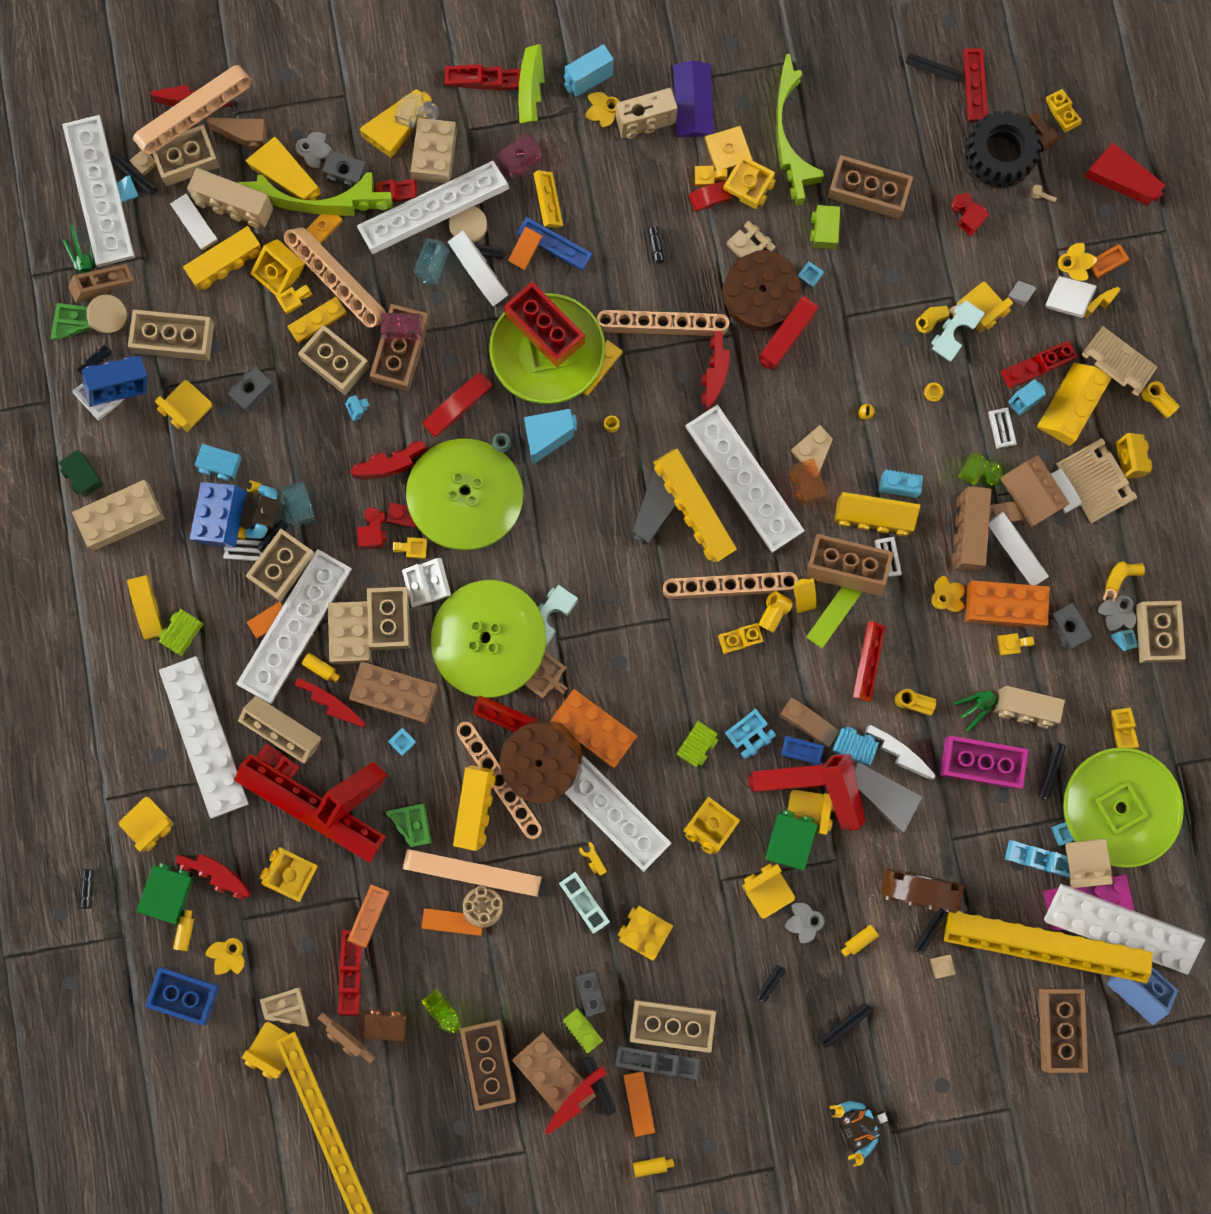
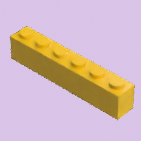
[653,448,737,562]

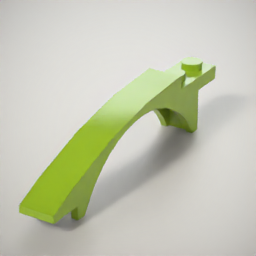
[776,54,824,206]
[238,172,393,216]

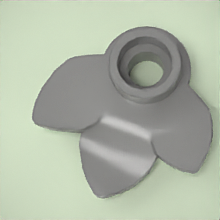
[295,132,332,169]
[1098,595,1136,631]
[785,903,825,943]

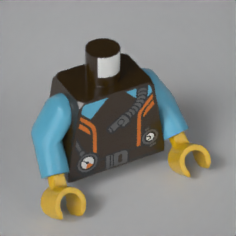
[237,480,280,540]
[830,1101,888,1167]

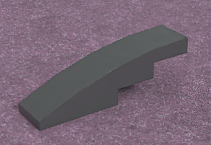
[615,1046,702,1080]

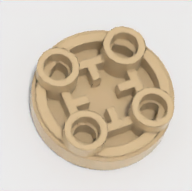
[449,206,487,243]
[87,295,127,334]
[463,886,503,928]

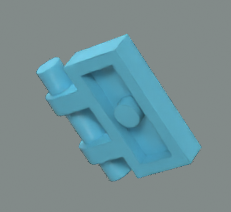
[724,709,776,760]

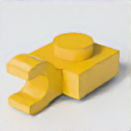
[695,166,728,187]
[276,285,313,314]
[393,537,427,559]
[997,633,1034,656]
[579,842,607,876]

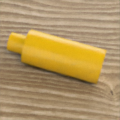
[302,653,340,682]
[173,910,194,951]
[841,925,879,957]
[633,1157,674,1178]

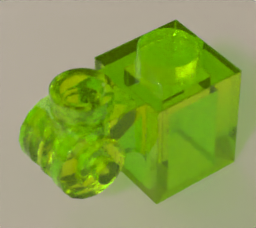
[957,452,1003,485]
[421,988,460,1033]

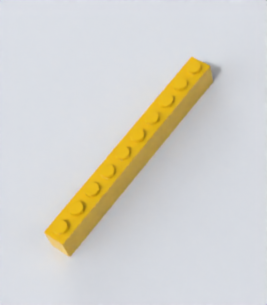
[944,911,1153,983]

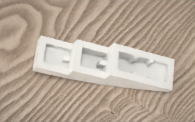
[448,230,508,306]
[989,512,1049,585]
[864,725,935,780]

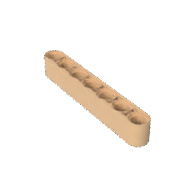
[133,65,252,155]
[284,227,387,328]
[597,310,729,336]
[662,572,798,599]
[457,722,542,839]
[403,849,542,897]

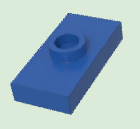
[781,736,824,765]

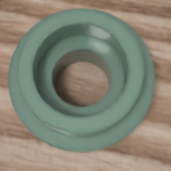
[492,433,511,452]

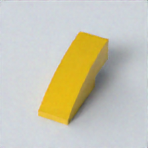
[127,575,163,640]

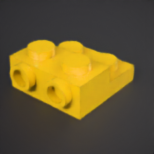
[723,156,776,209]
[683,796,740,854]
[260,847,318,902]
[618,906,673,961]

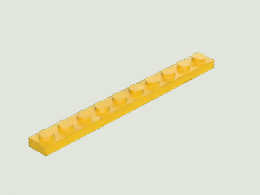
[276,1031,374,1214]

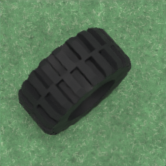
[965,110,1041,188]

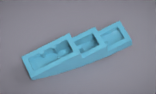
[1005,840,1070,878]

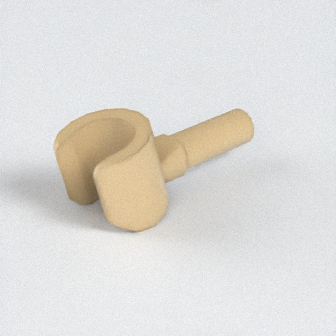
[1031,185,1057,202]

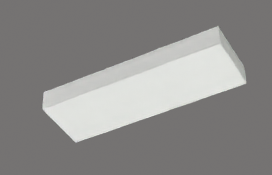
[170,194,218,251]

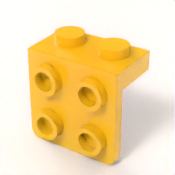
[957,282,1013,333]
[155,380,212,432]
[788,790,834,835]
[119,797,174,852]
[741,863,795,918]
[242,1022,289,1080]

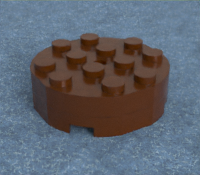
[722,250,801,331]
[500,720,583,803]
[880,869,964,913]

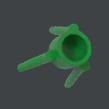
[63,224,96,273]
[954,690,997,732]

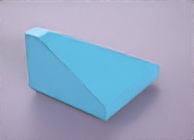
[117,175,139,203]
[1111,629,1138,651]

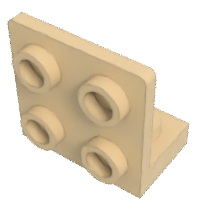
[1065,839,1113,888]

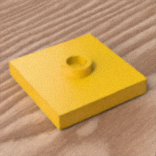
[705,126,752,171]

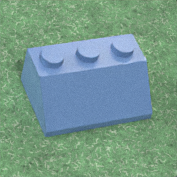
[1107,967,1178,1025]

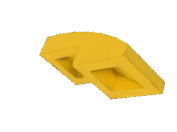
[1084,287,1121,318]
[1111,707,1139,749]

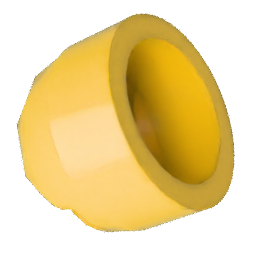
[859,404,875,420]
[604,416,620,433]

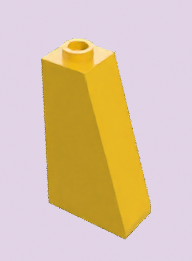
[360,89,433,159]
[246,137,321,200]

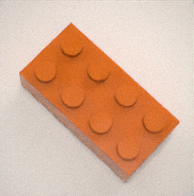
[965,580,1050,629]
[550,689,638,769]

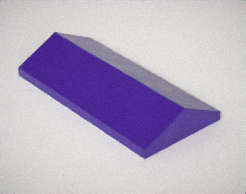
[673,60,714,137]

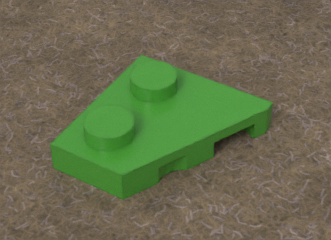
[51,303,94,341]
[386,804,432,847]

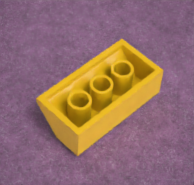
[1037,363,1112,446]
[834,492,920,537]

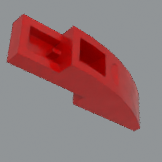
[702,331,730,410]
[1001,340,1078,389]
[350,440,427,479]
[175,854,252,900]

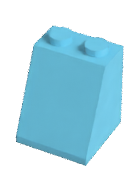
[524,409,577,464]

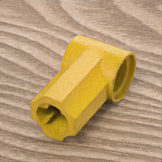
[1141,381,1180,418]
[758,591,793,633]
[894,689,936,716]

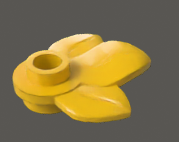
[585,92,620,127]
[1058,243,1097,281]
[932,576,965,612]
[205,938,244,975]

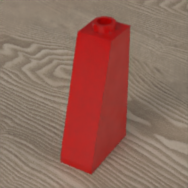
[1084,143,1166,205]
[758,295,819,371]
[821,753,866,831]
[313,762,387,830]
[748,765,826,792]

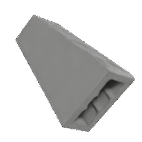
[853,763,922,833]

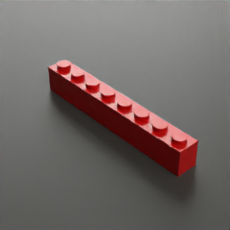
[234,754,386,863]

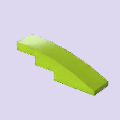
[518,44,545,124]
[806,587,862,648]

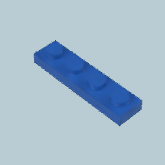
[517,217,592,271]

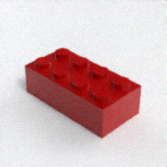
[504,281,585,368]

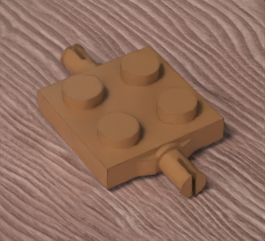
[524,651,568,699]
[318,1012,376,1064]

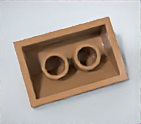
[1000,455,1070,527]

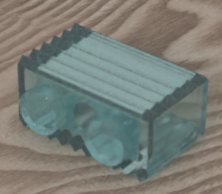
[413,238,450,285]
[279,481,316,527]

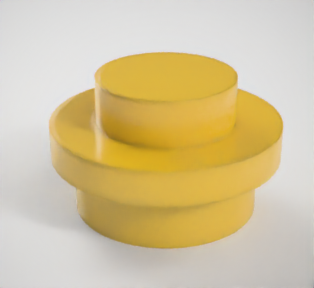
[924,382,944,402]

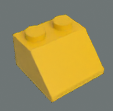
[250,239,305,296]
[1116,433,1152,479]

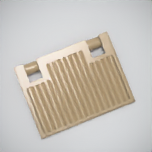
[1082,326,1158,396]
[1056,438,1137,523]

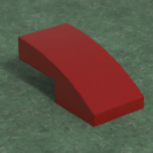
[376,179,417,202]
[689,181,733,212]
[256,743,299,778]

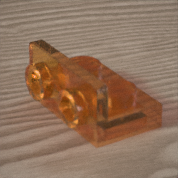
[789,458,827,505]
[363,1010,407,1041]

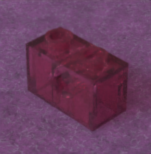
[497,132,541,178]
[381,313,422,339]

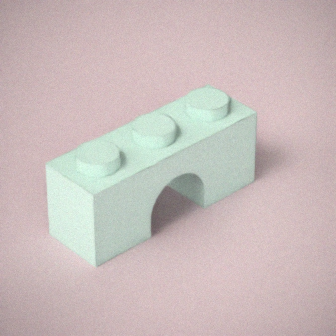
[931,300,985,362]
[538,585,578,646]
[559,872,610,934]

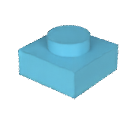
[798,261,824,289]
[388,728,417,756]
[1051,822,1074,846]

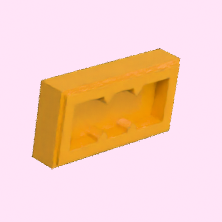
[306,215,343,244]

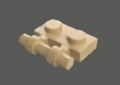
[726,221,776,258]

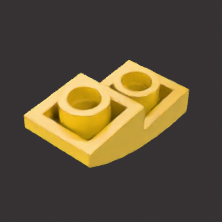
[1046,89,1082,133]
[794,578,816,613]
[718,623,764,654]

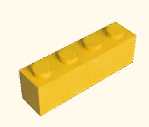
[183,226,262,291]
[453,765,495,851]

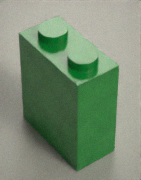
[765,809,818,870]
[136,863,194,924]

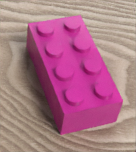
[940,736,1028,790]
[1043,875,1135,931]

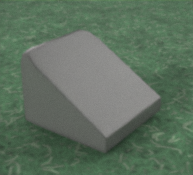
[1008,281,1036,307]

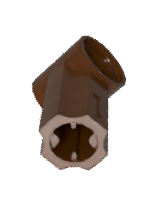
[1027,112,1059,152]

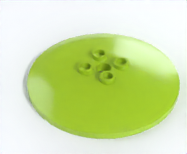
[489,293,605,404]
[406,439,523,551]
[431,580,547,698]
[1063,748,1184,868]

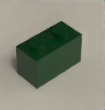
[59,449,104,498]

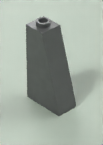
[632,470,676,545]

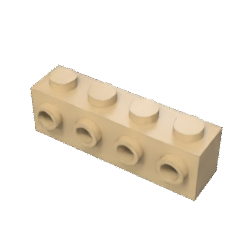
[238,696,322,764]

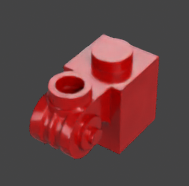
[951,193,989,237]
[357,507,387,550]

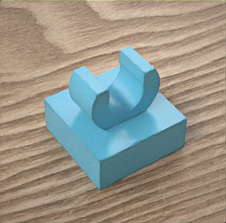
[345,395,369,421]

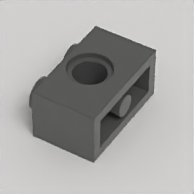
[322,150,368,189]
[228,367,275,414]
[1048,603,1093,650]
[575,971,606,1017]

